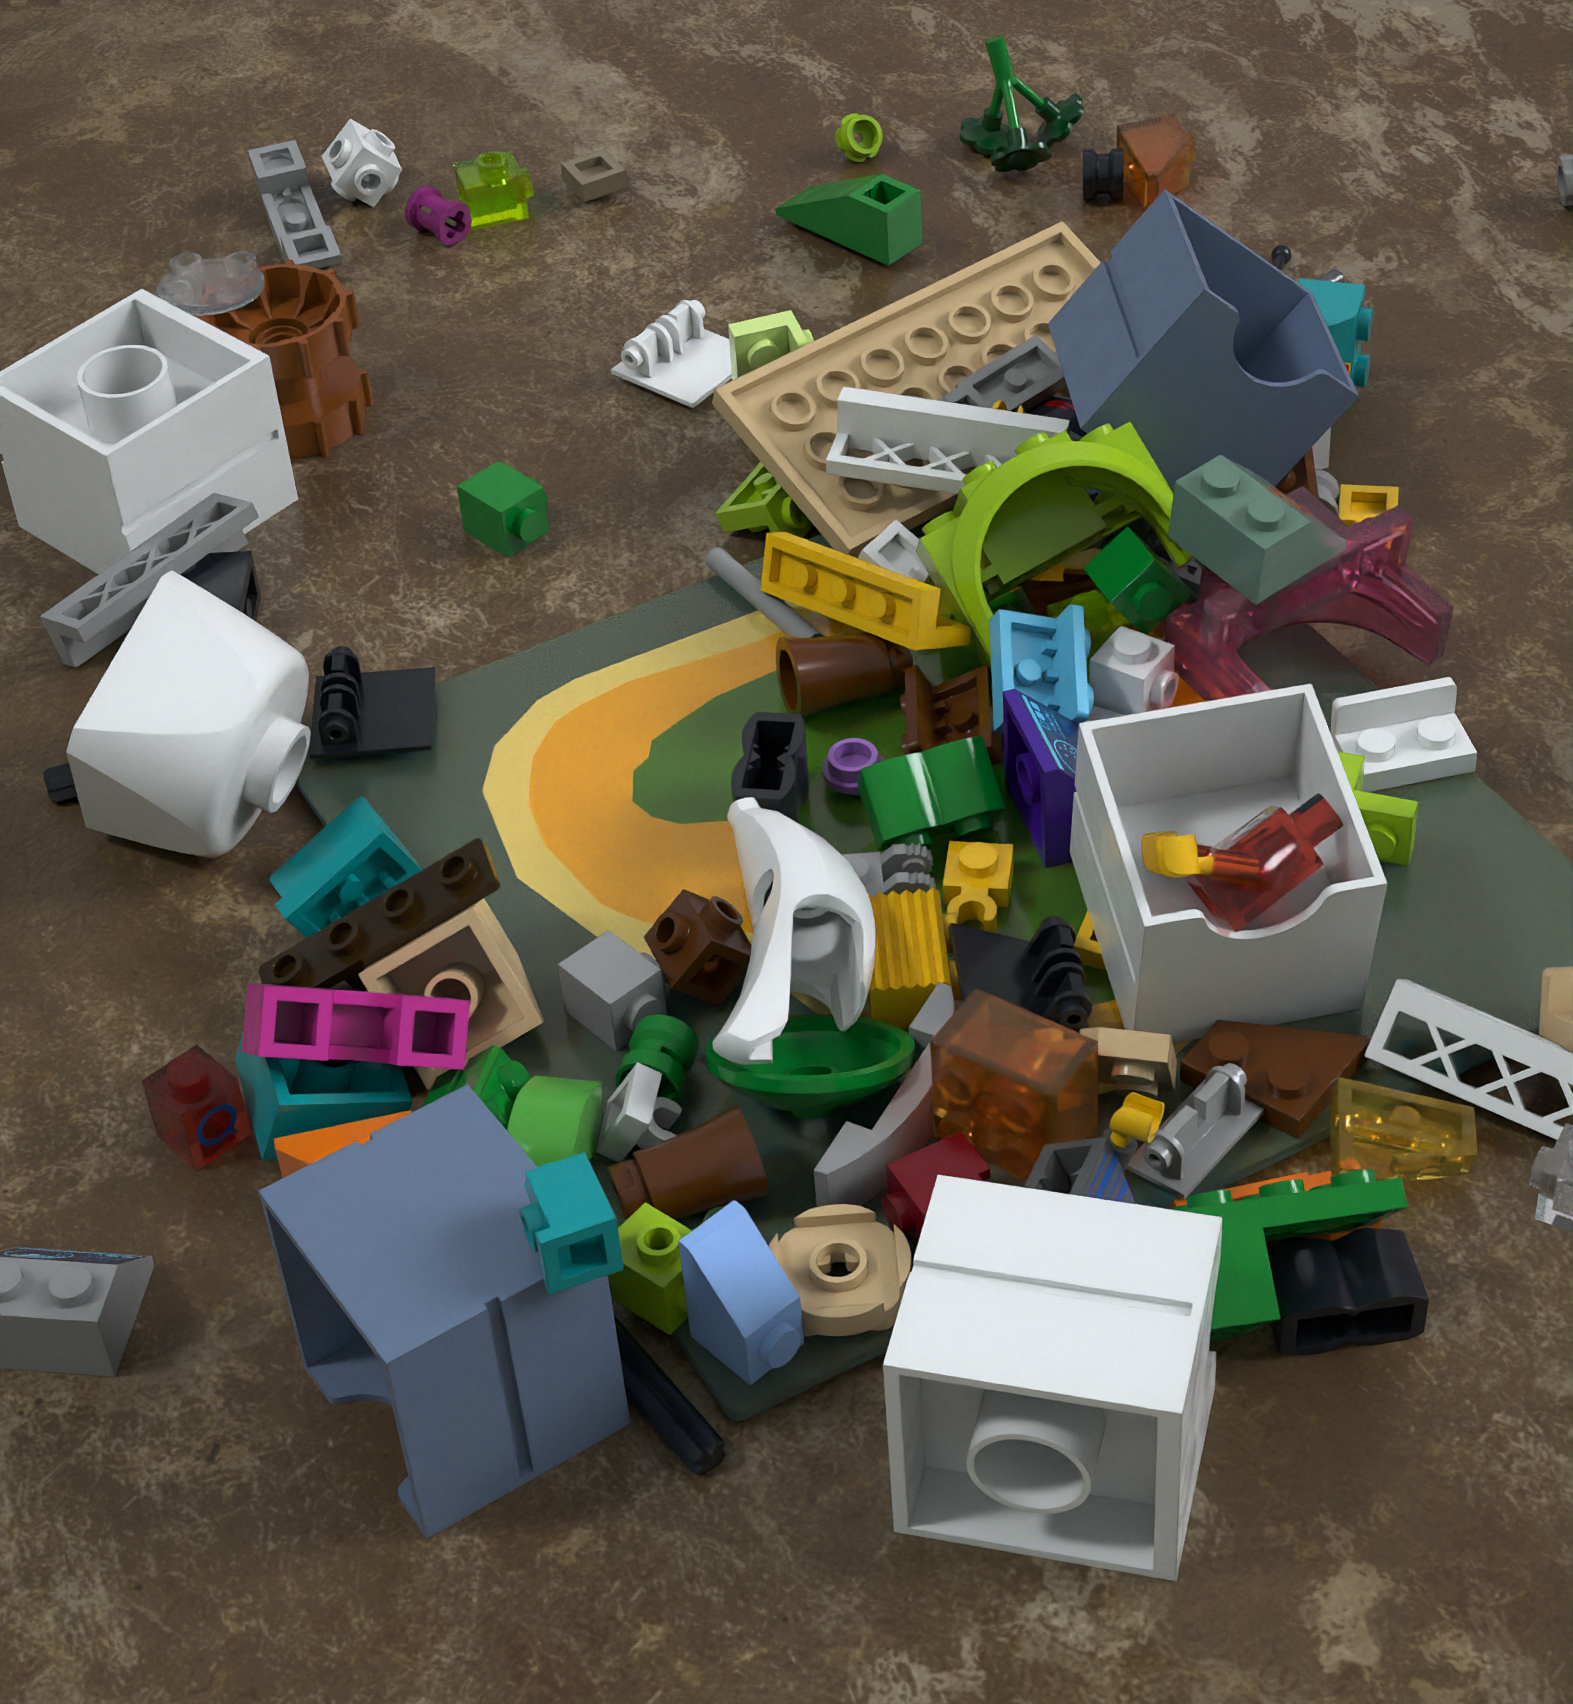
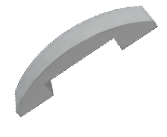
[247,140,343,268]
[814,982,956,1207]

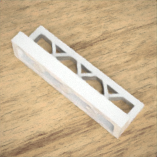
[826,387,1070,494]
[1364,979,1573,1147]

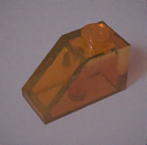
[1116,115,1196,213]

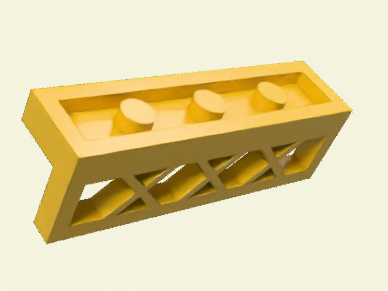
[760,532,972,651]

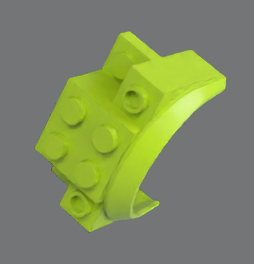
[916,421,1196,669]

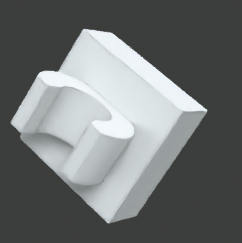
[596,1062,682,1162]

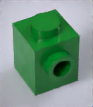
[457,460,550,558]

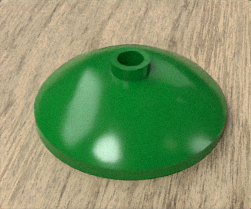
[706,1014,915,1119]

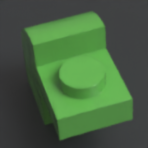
[507,1075,602,1167]

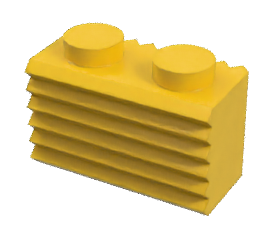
[867,887,962,1028]

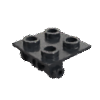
[309,646,436,759]
[948,916,1092,1044]

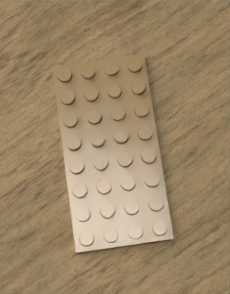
[712,221,1101,558]

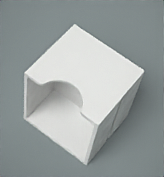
[0,289,298,574]
[1070,684,1387,1043]
[883,1175,1222,1582]

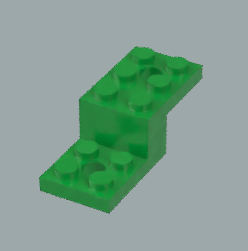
[1170,1169,1408,1341]

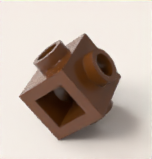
[644,889,752,1007]

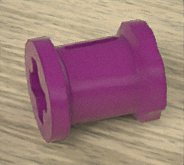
[405,186,472,246]

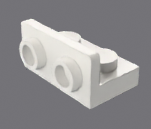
[1330,677,1477,792]

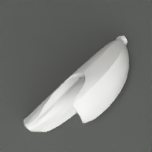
[712,797,876,1065]

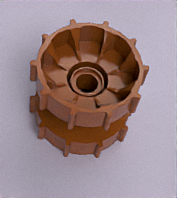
[195,259,374,459]

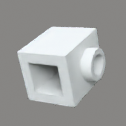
[1089,626,1179,715]

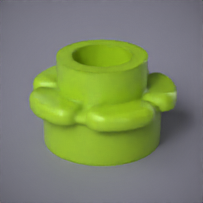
[835,113,883,162]

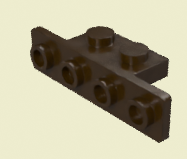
[259,838,501,991]

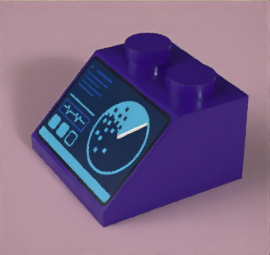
[1003,689,1079,868]

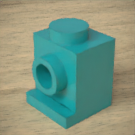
[519,1152,624,1295]

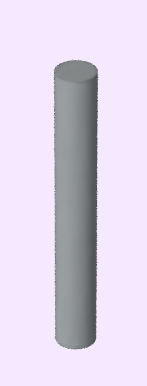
[705,547,824,638]

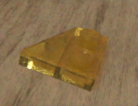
[1330,1077,1478,1183]

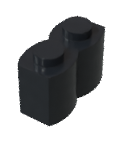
[731,712,810,824]
[1267,1228,1429,1355]

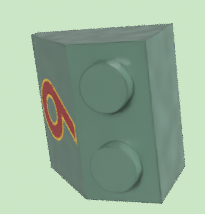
[1168,455,1347,605]

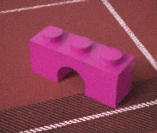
[242,983,470,1070]

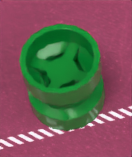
[615,1014,700,1103]

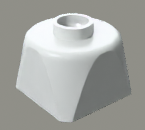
[66,570,311,858]

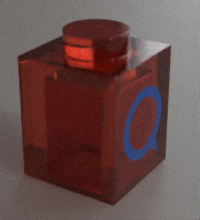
[141,1044,251,1171]

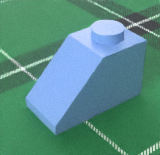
[678,1200,804,1385]

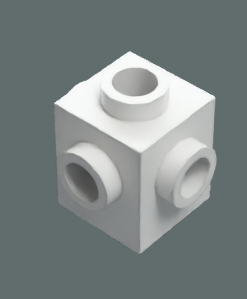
[322,119,402,208]

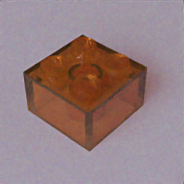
[930,988,1098,1180]

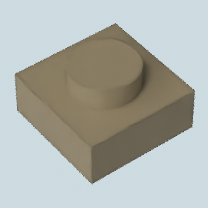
[560,148,628,202]

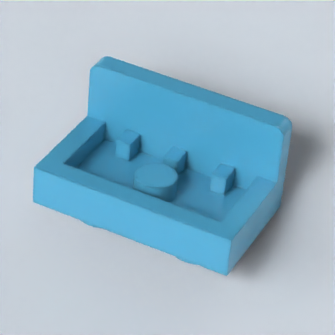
[989,604,1094,733]

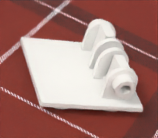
[611,300,732,408]

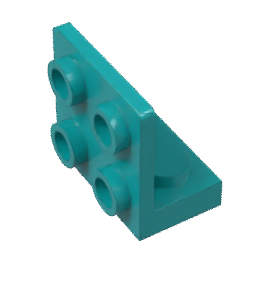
[270,796,423,938]

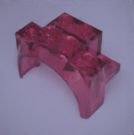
[1164,486,1454,702]

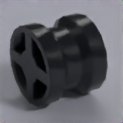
[1083,148,1124,200]

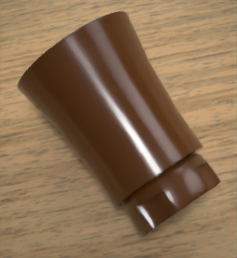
[776,632,913,719]
[607,1104,770,1221]

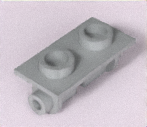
[1126,1063,1264,1199]

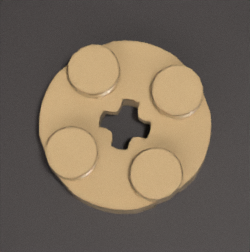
[769,1204,912,1337]

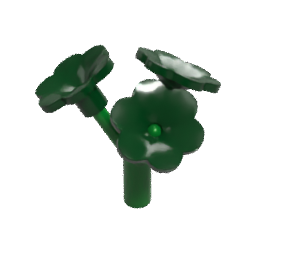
[959,35,1084,172]

